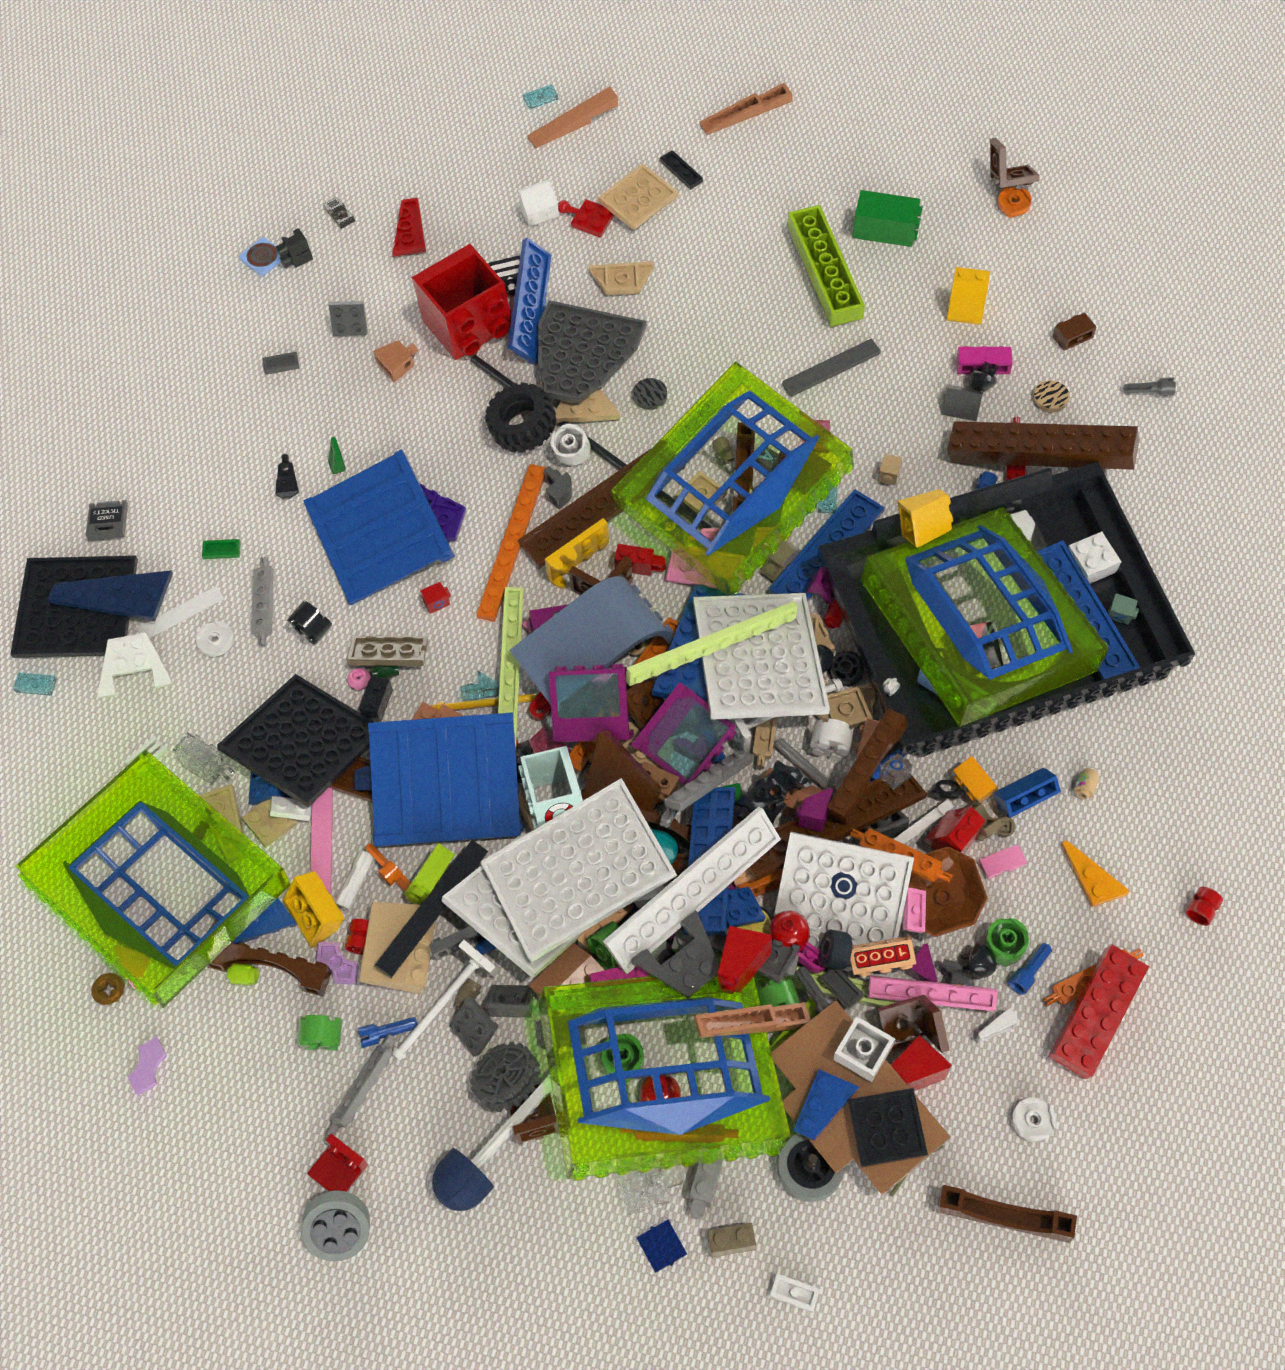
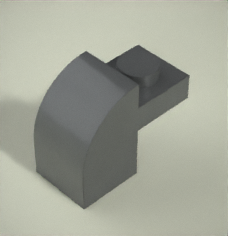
[544,466,573,510]

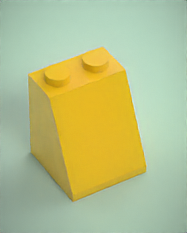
[947,267,990,325]
[897,489,953,548]

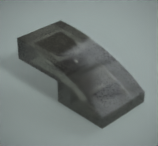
[323,197,355,229]

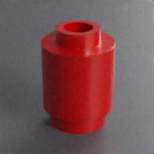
[823,600,844,629]

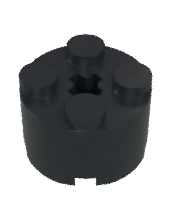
[287,601,332,645]

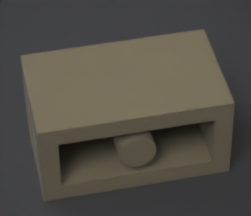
[708,1223,756,1258]

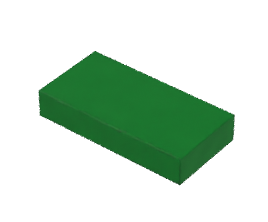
[202,539,241,560]

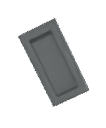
[262,352,300,375]
[820,968,865,1010]

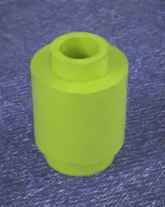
[227,963,259,986]

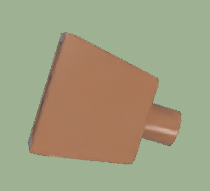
[373,341,418,382]

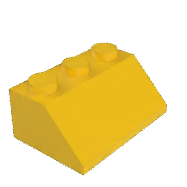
[282,871,345,948]

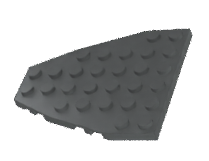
[538,300,647,404]

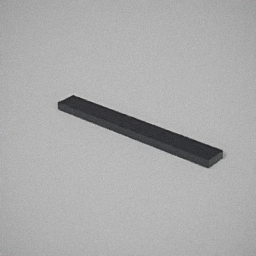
[374,840,488,979]

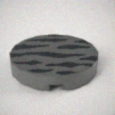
[633,378,667,410]

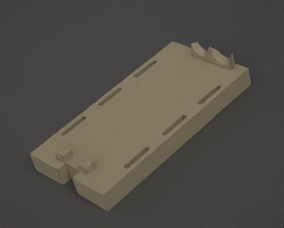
[347,636,428,667]

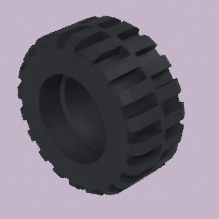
[485,382,557,453]

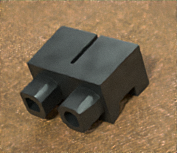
[275,228,313,268]

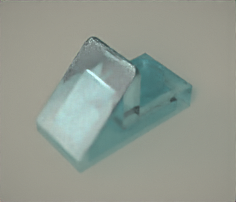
[460,671,499,701]

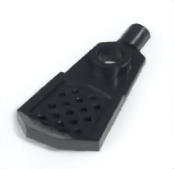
[275,454,299,499]

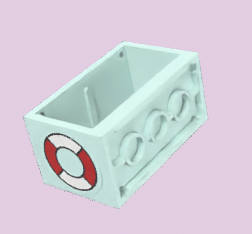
[518,746,583,830]

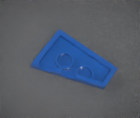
[223,893,297,945]
[793,1069,860,1141]

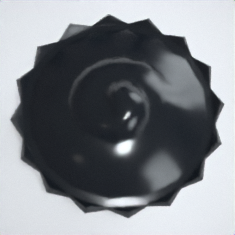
[828,650,865,687]

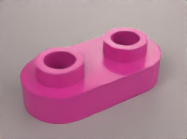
[797,942,826,973]

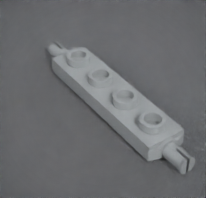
[252,557,274,647]
[325,1034,396,1136]

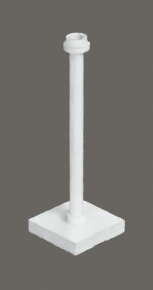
[726,678,843,753]
[392,940,499,1061]

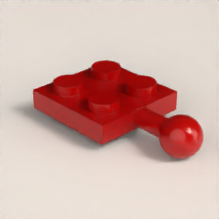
[558,199,615,238]

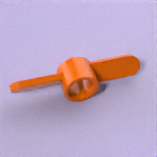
[365,843,411,891]

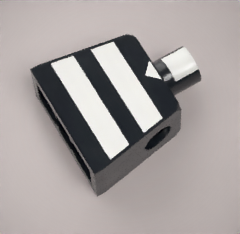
[488,256,520,296]

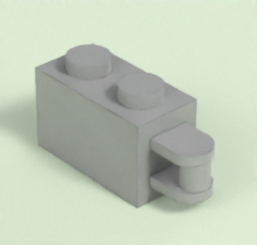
[689,1154,723,1219]

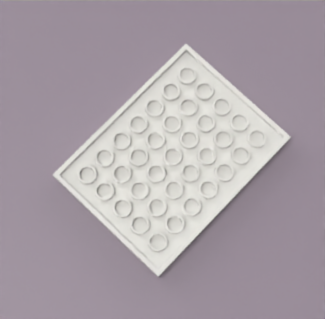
[693,593,830,719]
[481,778,677,962]

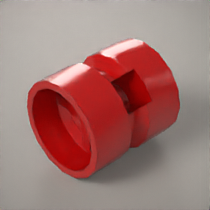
[1185,886,1223,926]
[345,918,369,955]

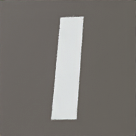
[136,586,224,638]

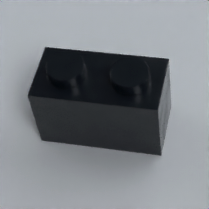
[359,676,393,722]

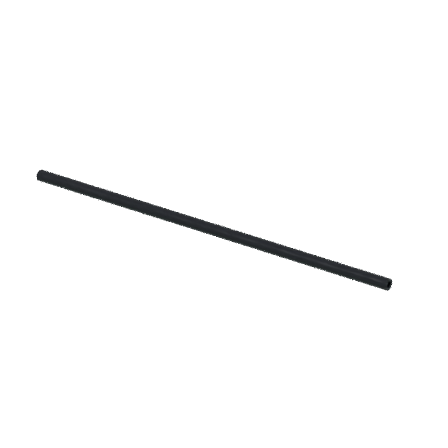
[471,355,712,529]

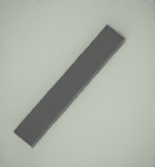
[782,338,881,397]

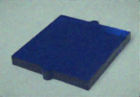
[637,1220,687,1273]

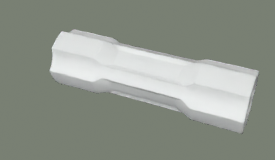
[334,850,376,912]

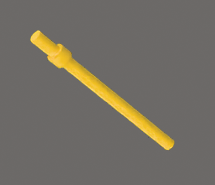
[430,693,536,710]

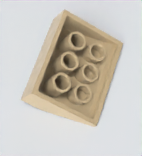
[358,902,435,994]

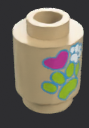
[1074,768,1099,799]

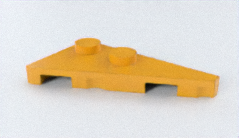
[1061,840,1129,907]

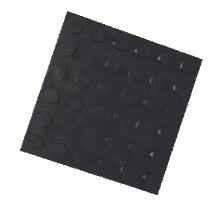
[10,555,138,658]
[217,674,374,807]

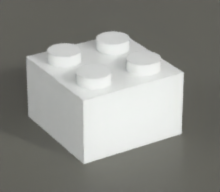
[1068,532,1121,583]
[833,1016,895,1083]

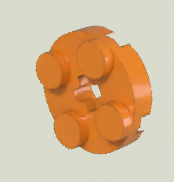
[997,187,1032,218]

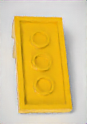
[545,518,609,588]

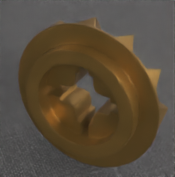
[91,973,125,1005]

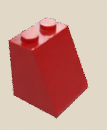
[924,806,985,854]
[718,926,772,994]
[891,1035,952,1091]

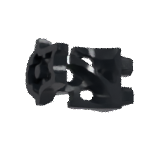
[735,760,812,825]

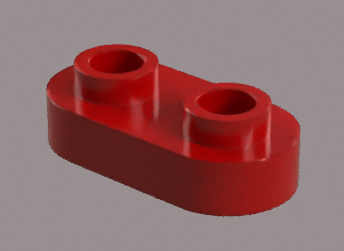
[529,691,551,720]

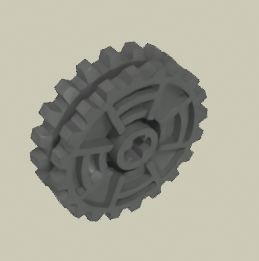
[470,1042,541,1112]

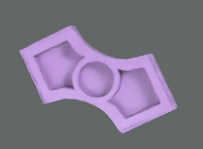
[316,942,358,985]
[127,1037,167,1095]

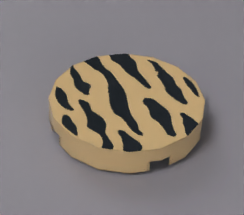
[1033,380,1070,412]

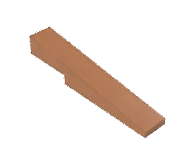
[699,83,793,135]
[527,86,618,149]
[693,1002,811,1038]

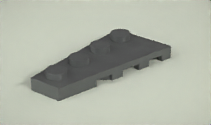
[708,928,800,984]

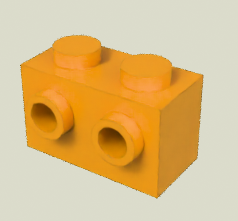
[953,756,998,803]

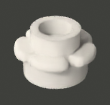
[882,678,900,696]

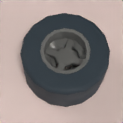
[819,929,852,970]

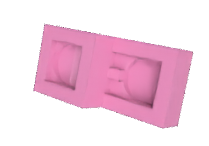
[980,845,1028,879]

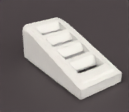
[976,1007,1018,1044]

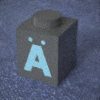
[755,447,779,472]

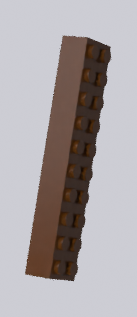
[947,421,1140,470]

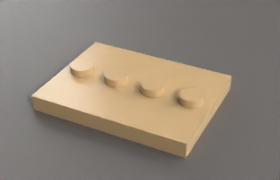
[598,164,679,231]

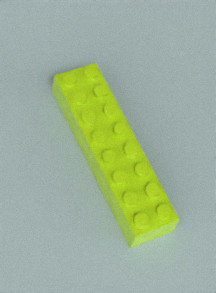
[787,205,865,327]

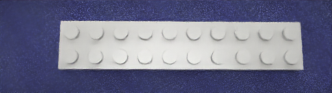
[603,807,781,974]

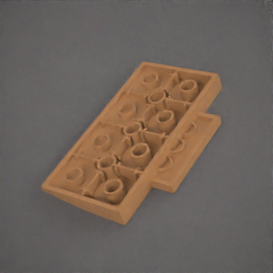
[769,1001,951,1195]

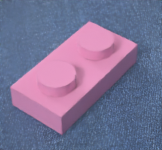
[903,888,926,933]

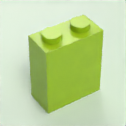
[403,843,455,905]

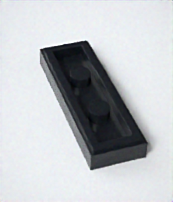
[660,150,703,190]

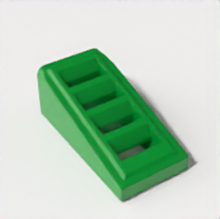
[328,437,346,474]

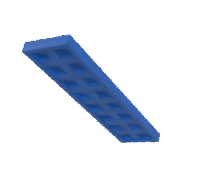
[683,787,736,935]

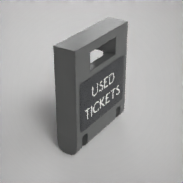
[86,500,128,540]
[429,926,482,960]

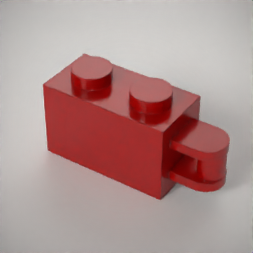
[614,544,666,576]

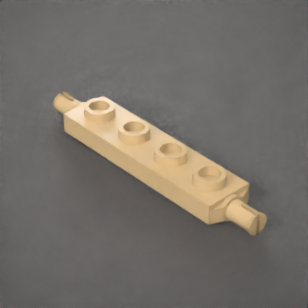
[752,717,777,769]

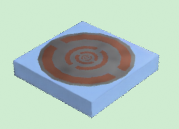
[239,237,281,277]

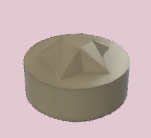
[997,816,1016,837]

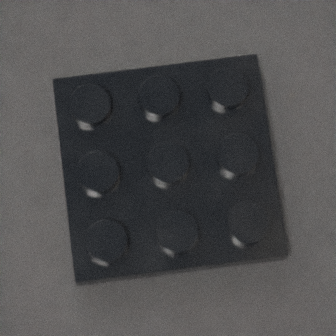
[848,1088,928,1168]

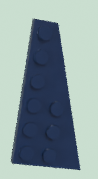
[48,570,173,621]

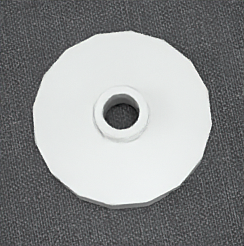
[196,621,234,657]
[1012,1097,1056,1142]

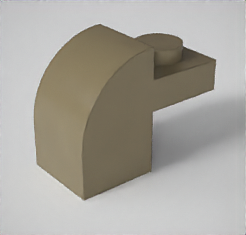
[760,541,801,582]
[966,802,1003,841]

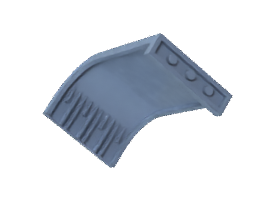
[509,576,674,711]

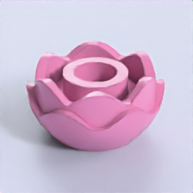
[347,668,371,690]

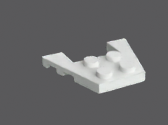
[97,633,173,699]

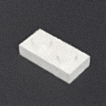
[270,796,311,821]
[770,1273,820,1313]

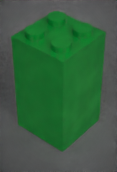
[852,190,923,247]

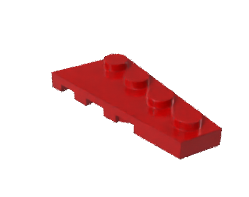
[392,197,426,257]

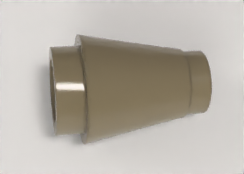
[712,436,734,464]
[455,978,482,1008]

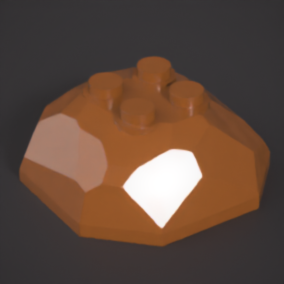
[908,846,988,937]

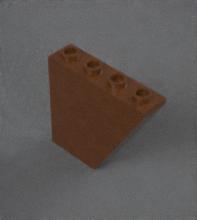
[581,729,661,811]

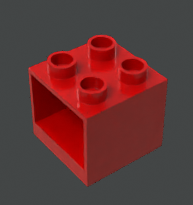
[411,244,511,361]

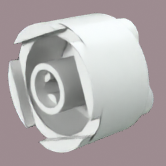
[551,424,591,466]
[811,719,853,761]

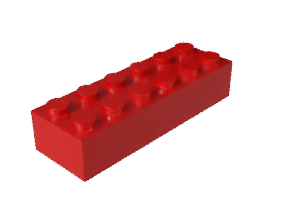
[1048,944,1150,1079]

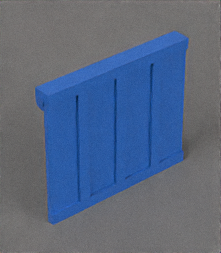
[303,449,455,605]
[368,712,523,847]

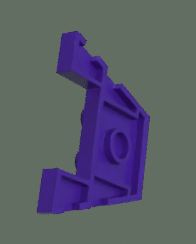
[420,483,466,542]

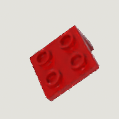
[308,1133,368,1192]

